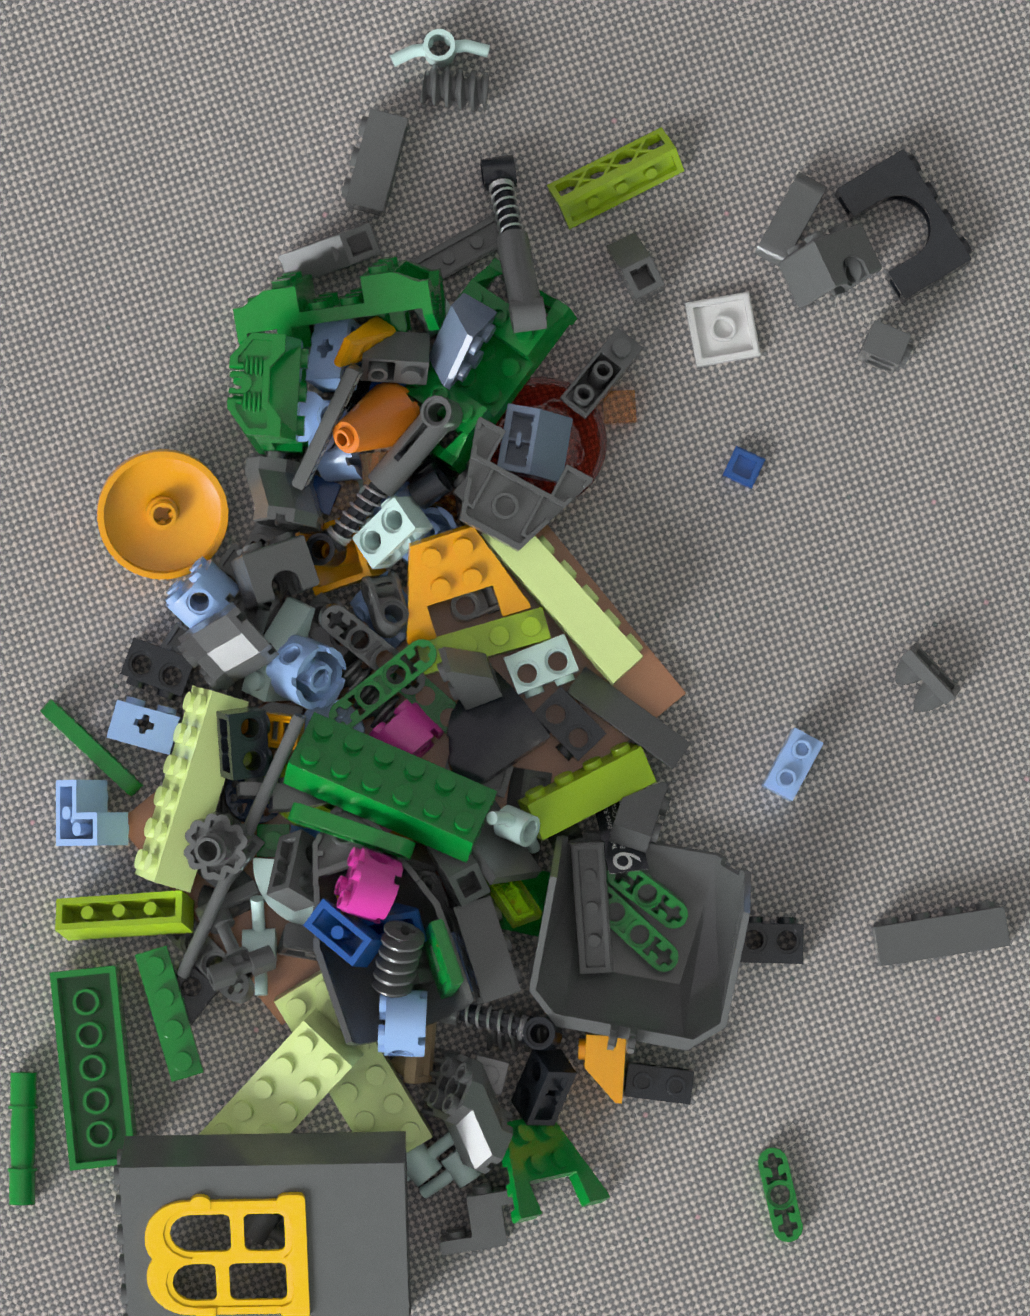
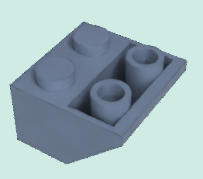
[429,293,498,389]
[497,404,573,483]

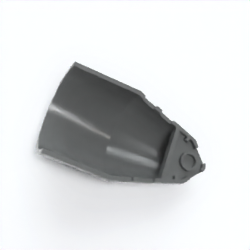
[313,807,474,1046]

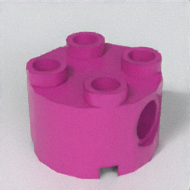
[369,699,444,758]
[334,846,403,924]

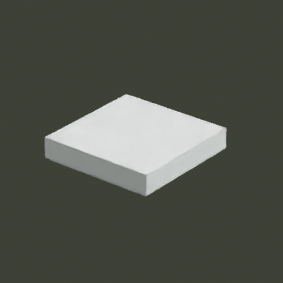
[685,291,761,368]

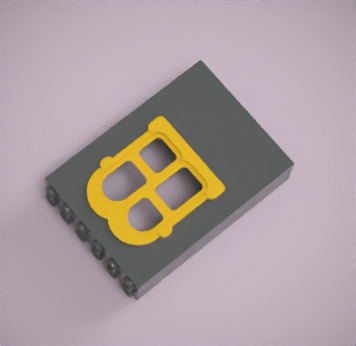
[114,1131,411,1316]

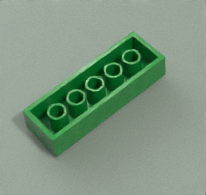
[283,712,497,863]
[50,964,137,1171]

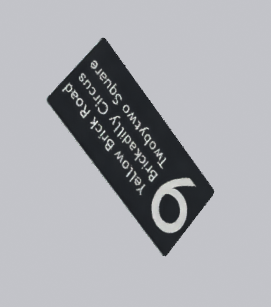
[595,800,649,874]

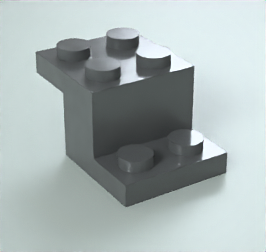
[439,1179,534,1256]

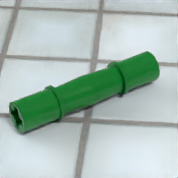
[8,1071,38,1205]

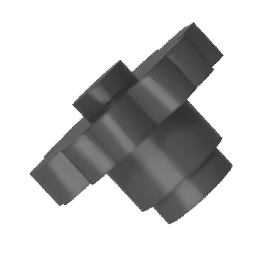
[184,812,251,881]

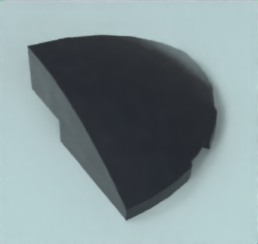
[446,669,550,785]

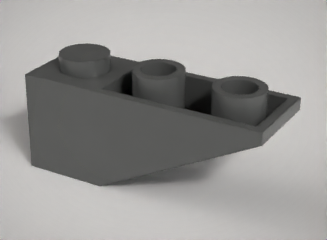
[278,220,381,279]
[560,327,643,419]

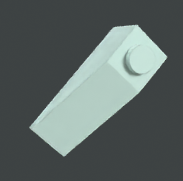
[242,597,315,702]

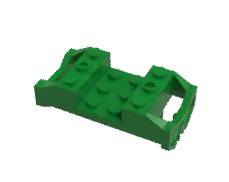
[233,256,446,348]
[405,258,578,475]
[227,332,309,458]

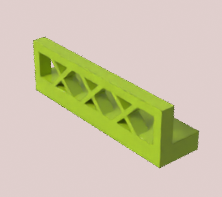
[547,127,684,230]

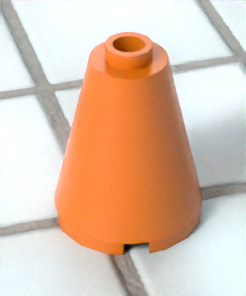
[333,382,420,453]

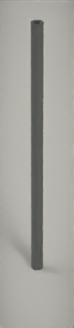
[177,713,306,979]

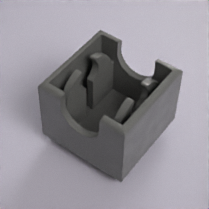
[779,222,882,308]
[230,531,319,610]

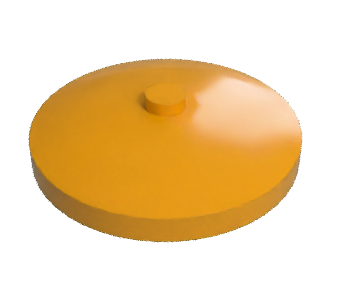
[97,449,228,580]

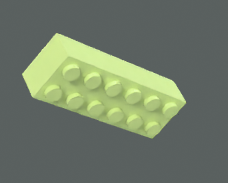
[481,533,643,685]
[134,686,249,892]
[274,970,433,1152]
[199,1009,364,1135]

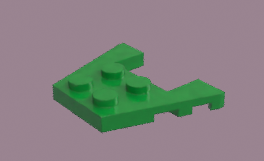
[502,1119,610,1224]

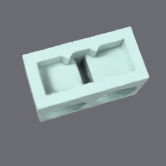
[352,495,433,569]
[503,634,579,699]

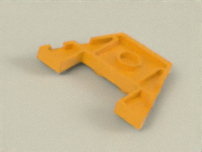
[406,525,531,645]

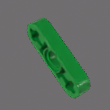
[607,866,688,929]
[757,1147,803,1242]

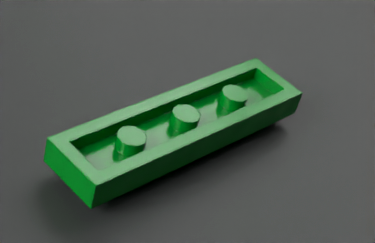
[135,945,205,1082]

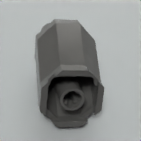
[245,451,324,535]
[177,601,279,692]
[427,1054,513,1174]

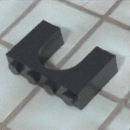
[834,149,972,304]

